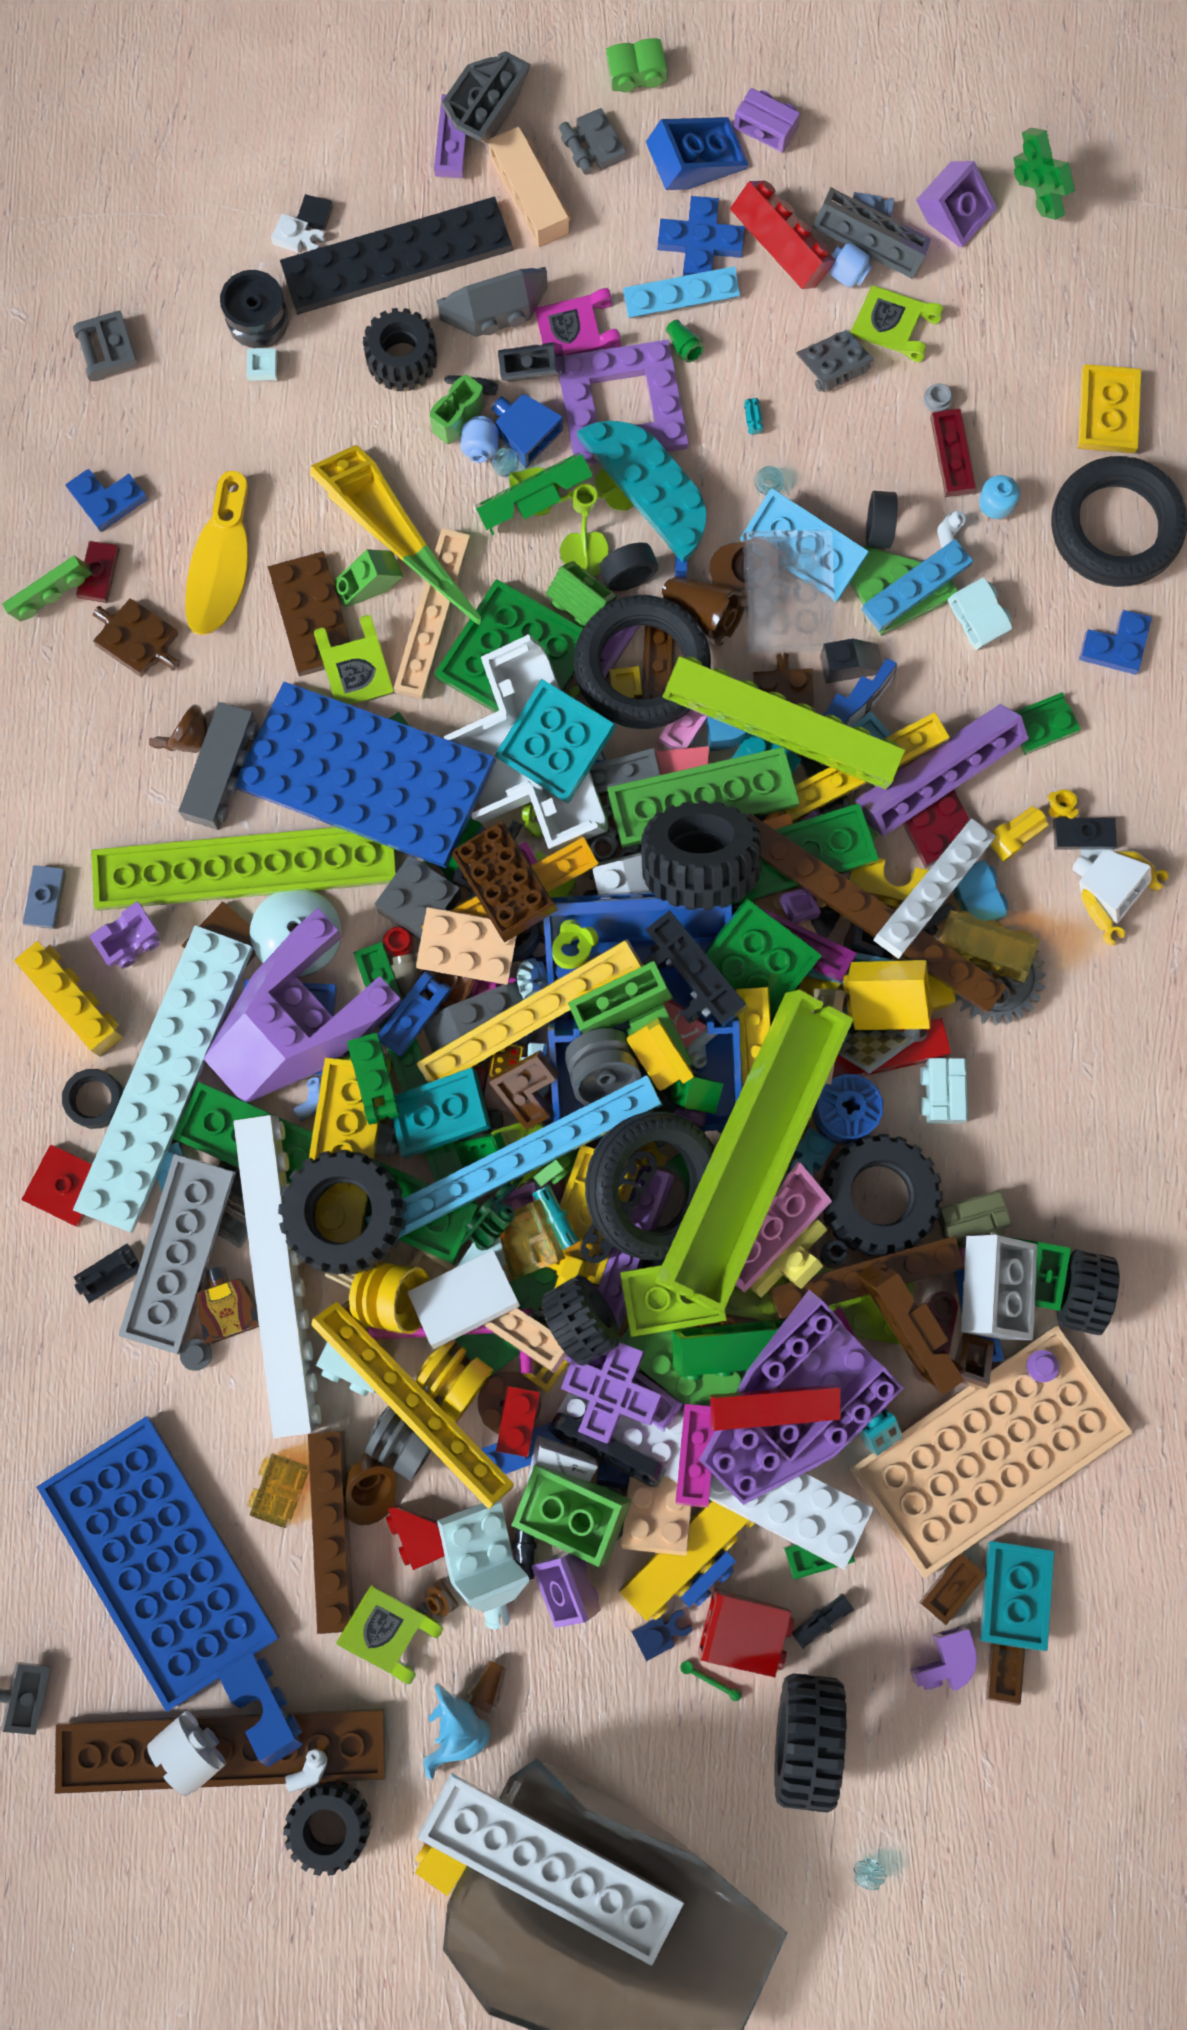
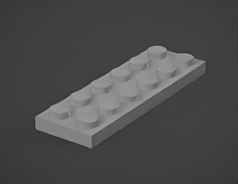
[118,1154,236,1354]

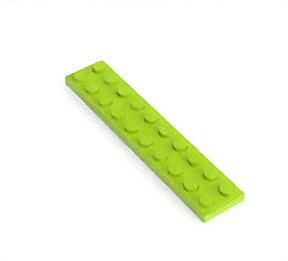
[91,827,396,911]

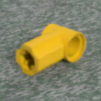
[990,806,1049,862]

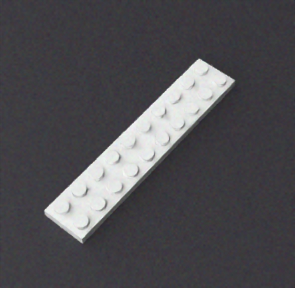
[556,1392,873,1570]

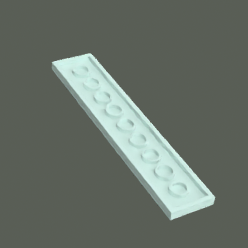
[73,926,253,1233]

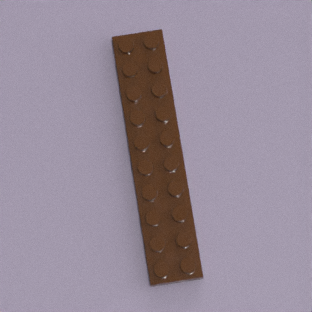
[55,1709,386,1794]

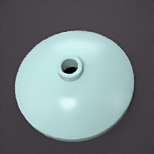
[250,890,342,977]

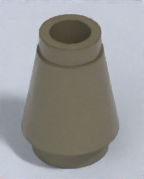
[391,954,421,999]

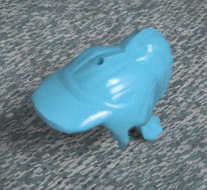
[423,1683,491,1780]

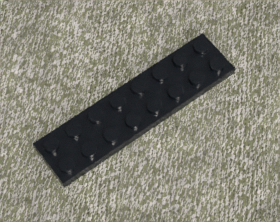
[280,196,513,315]

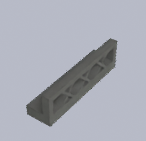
[812,187,931,279]

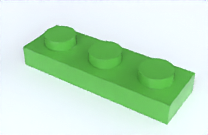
[2,555,92,621]

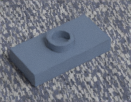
[23,865,66,929]

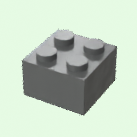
[374,855,462,941]

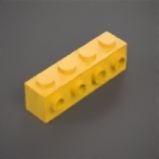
[14,940,123,1057]

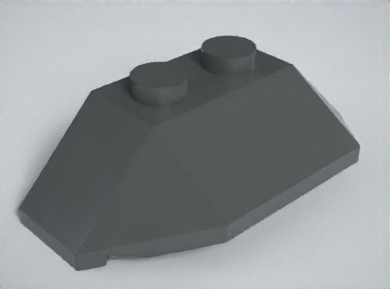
[442,51,531,144]
[437,267,548,337]
[423,980,537,1066]

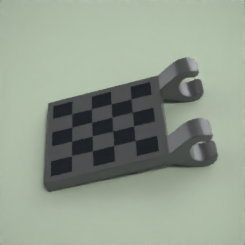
[838,1021,927,1074]

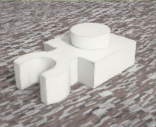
[271,214,326,253]

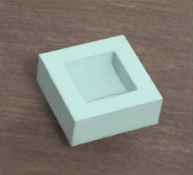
[247,348,277,381]

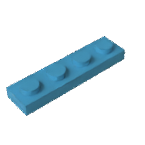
[861,539,973,632]

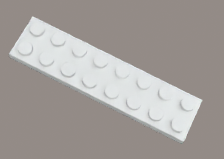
[418,1773,684,1966]

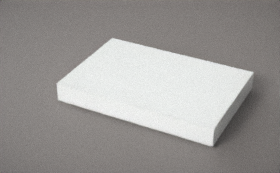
[407,1249,520,1349]

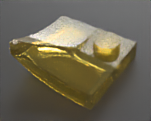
[500,1199,565,1280]

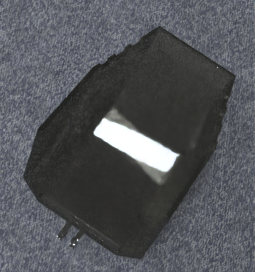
[443,1758,788,2030]

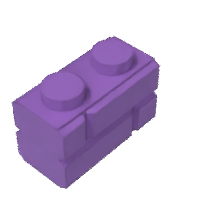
[734,88,801,153]

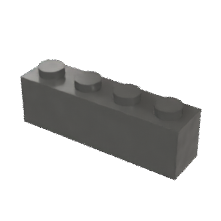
[178,701,259,830]

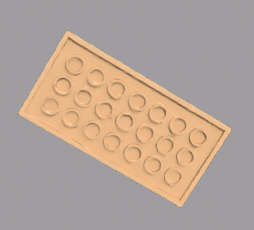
[850,1325,1132,1578]

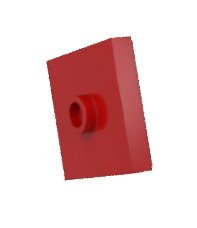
[21,1144,92,1228]

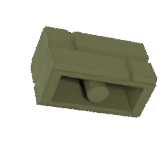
[938,1190,1011,1248]

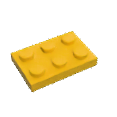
[1077,364,1141,454]

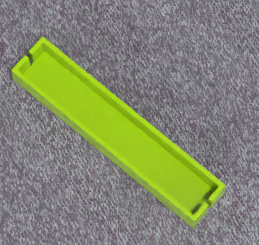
[655,990,853,1312]

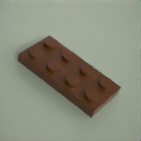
[267,551,350,677]

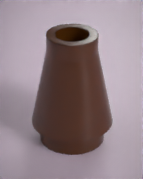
[467,1660,507,1714]

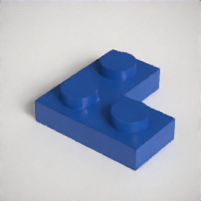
[65,468,148,532]
[1079,610,1152,675]

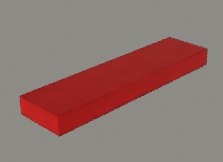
[710,1384,840,1431]

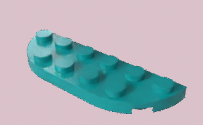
[577,421,706,563]

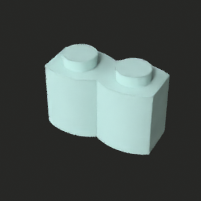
[948,578,1012,650]

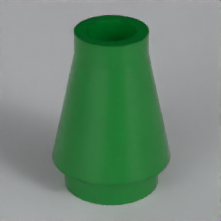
[666,319,704,363]

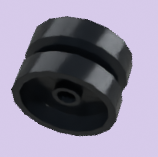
[220,270,289,348]

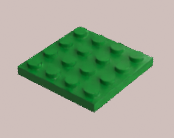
[434,579,583,713]

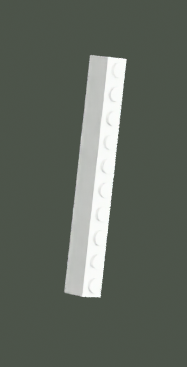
[234,1115,321,1438]

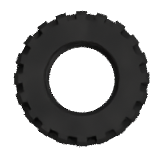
[641,801,761,910]
[820,1134,943,1256]
[278,1149,407,1275]
[774,1673,847,1813]

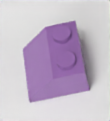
[916,161,998,247]
[532,1551,601,1628]

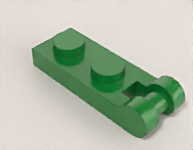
[347,1032,400,1125]

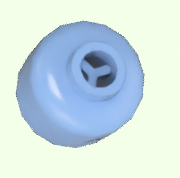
[830,243,872,288]
[461,416,499,463]

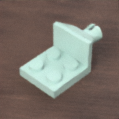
[437,1500,529,1629]

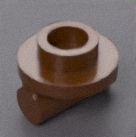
[425,1578,459,1617]

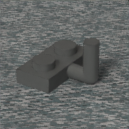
[0,1662,51,1735]

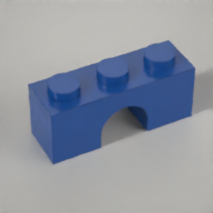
[217,1652,303,1767]

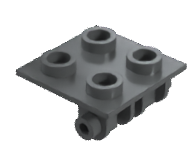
[796,329,874,392]

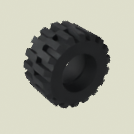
[363,308,438,391]
[1056,1249,1120,1336]
[542,1275,620,1366]
[283,1781,371,1876]

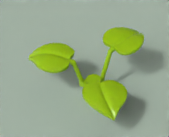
[509,467,634,578]

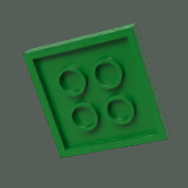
[704,898,822,1019]

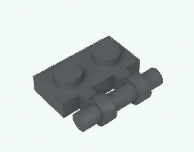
[559,108,626,175]

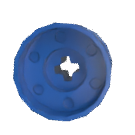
[812,1074,883,1145]

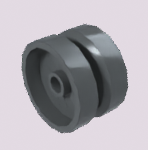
[564,1028,641,1105]

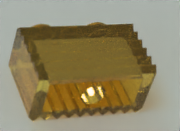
[247,1452,309,1528]

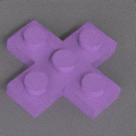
[561,1342,663,1444]

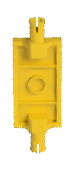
[540,1145,641,1289]

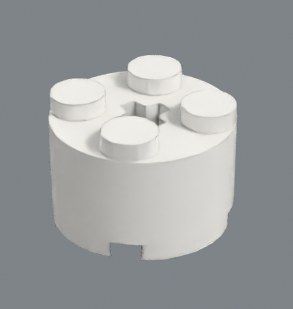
[147,1710,226,1796]

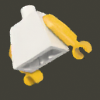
[1073,850,1169,946]

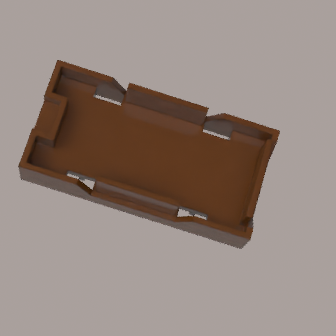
[857,1260,966,1395]

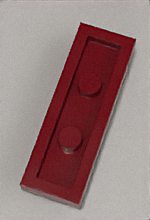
[930,409,976,497]

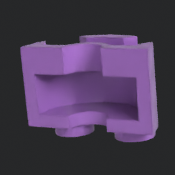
[89,901,161,969]

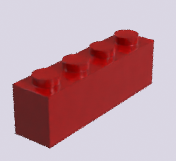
[730,180,835,289]
[832,1016,951,1079]

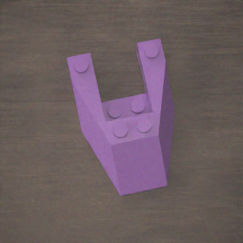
[204,908,402,1103]

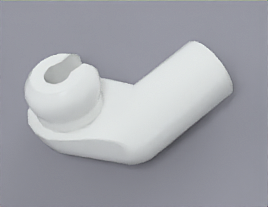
[937,511,966,548]

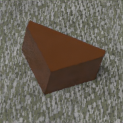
[954,1333,994,1389]

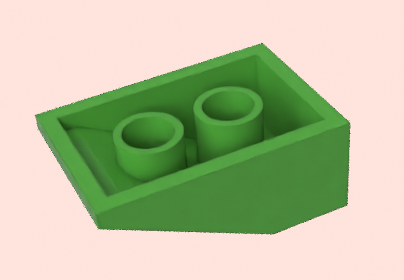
[512,1464,632,1567]

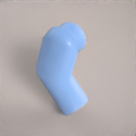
[293,1077,321,1122]

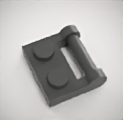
[73,310,138,381]

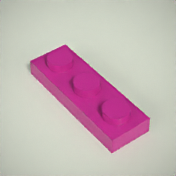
[676,1404,714,1508]

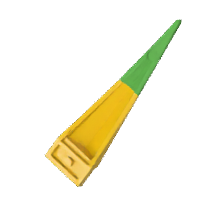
[310,444,481,625]

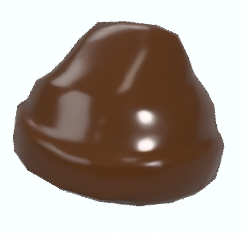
[149,704,208,753]

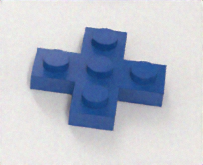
[657,196,744,276]

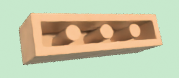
[488,126,571,247]

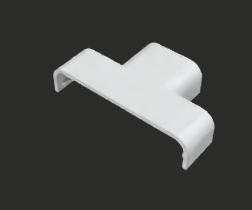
[444,635,608,852]

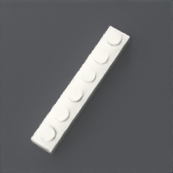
[874,818,996,959]

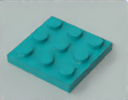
[494,679,617,804]

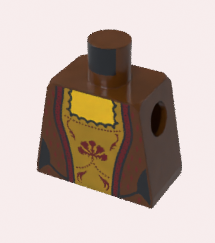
[197,1265,259,1345]

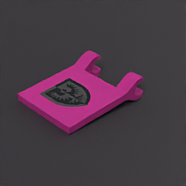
[535,288,621,356]

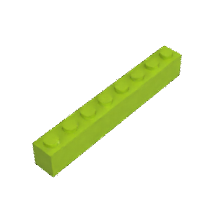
[663,656,905,790]

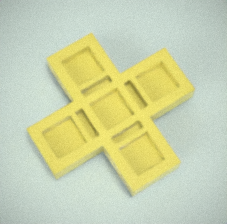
[749,1219,827,1298]

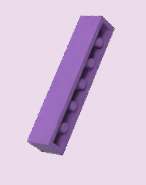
[856,704,1028,836]

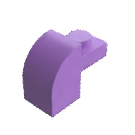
[910,1625,977,1691]

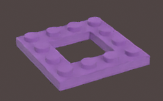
[559,339,689,465]

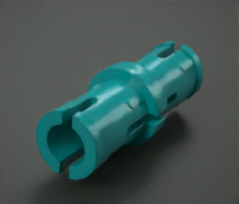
[532,1185,580,1250]

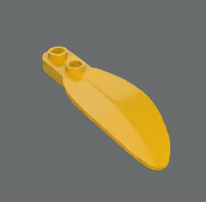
[185,470,249,635]

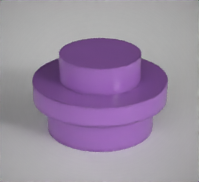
[1026,1350,1059,1383]

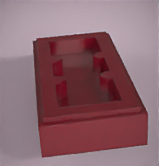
[76,541,120,603]

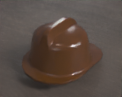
[709,540,779,591]
[345,1453,397,1525]

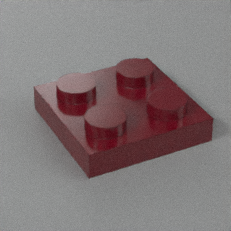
[903,790,970,868]

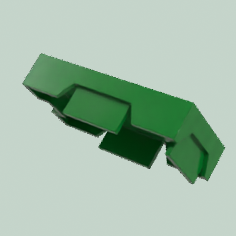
[475,452,593,535]

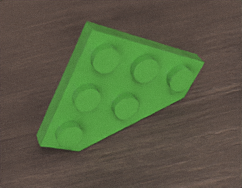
[850,546,958,636]

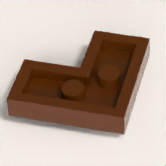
[489,1050,559,1130]

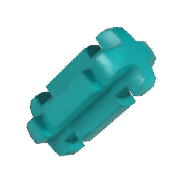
[744,398,764,435]

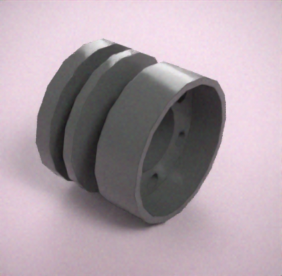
[365,1406,432,1481]

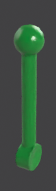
[680,1660,742,1702]

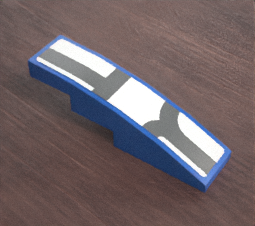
[823,658,897,727]

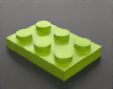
[620,1265,727,1337]

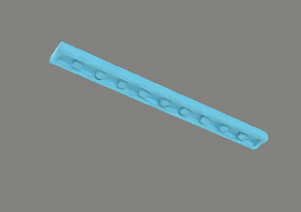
[366,1076,662,1238]

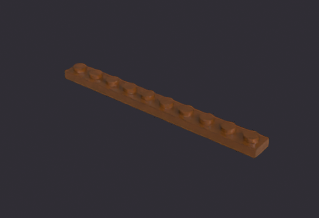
[748,813,1006,1014]

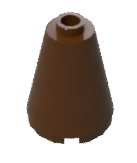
[662,576,746,646]

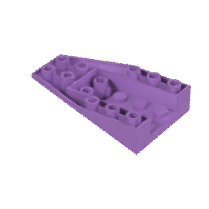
[699,1290,904,1505]

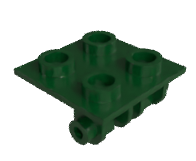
[461,1176,524,1251]

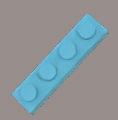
[623,266,740,318]

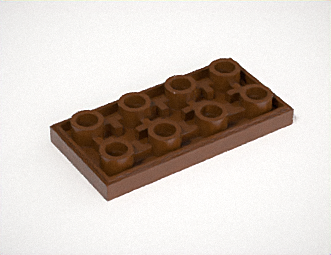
[451,820,558,943]

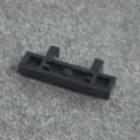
[642,910,748,1027]

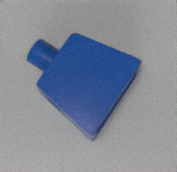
[492,395,563,468]

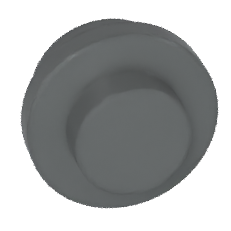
[180,1339,212,1371]

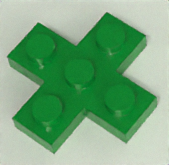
[1013,127,1075,220]

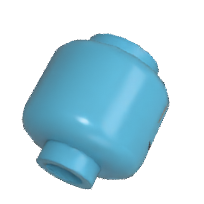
[979,475,1020,519]

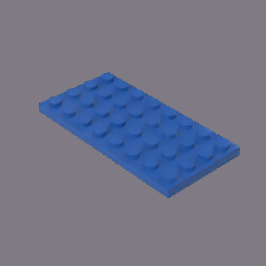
[236,681,496,869]
[36,1416,280,1713]

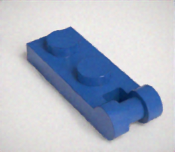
[379,970,452,1058]

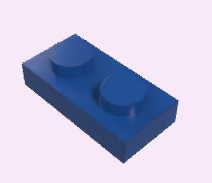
[680,1551,736,1607]

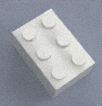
[961,1235,1037,1340]

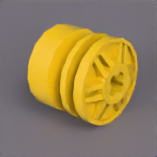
[349,1262,430,1334]
[415,1340,494,1423]

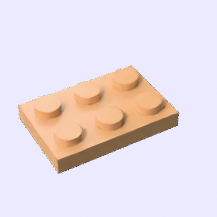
[416,906,517,985]
[621,1476,691,1556]

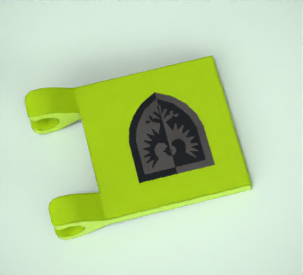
[850,285,943,362]
[314,615,394,705]
[336,1585,444,1685]

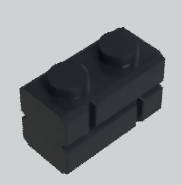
[498,342,565,382]

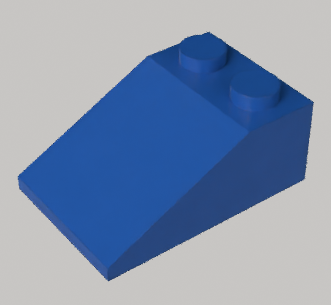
[646,117,749,190]

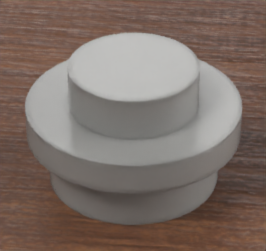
[923,383,953,412]

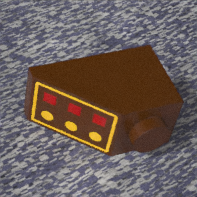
[483,1042,525,1112]

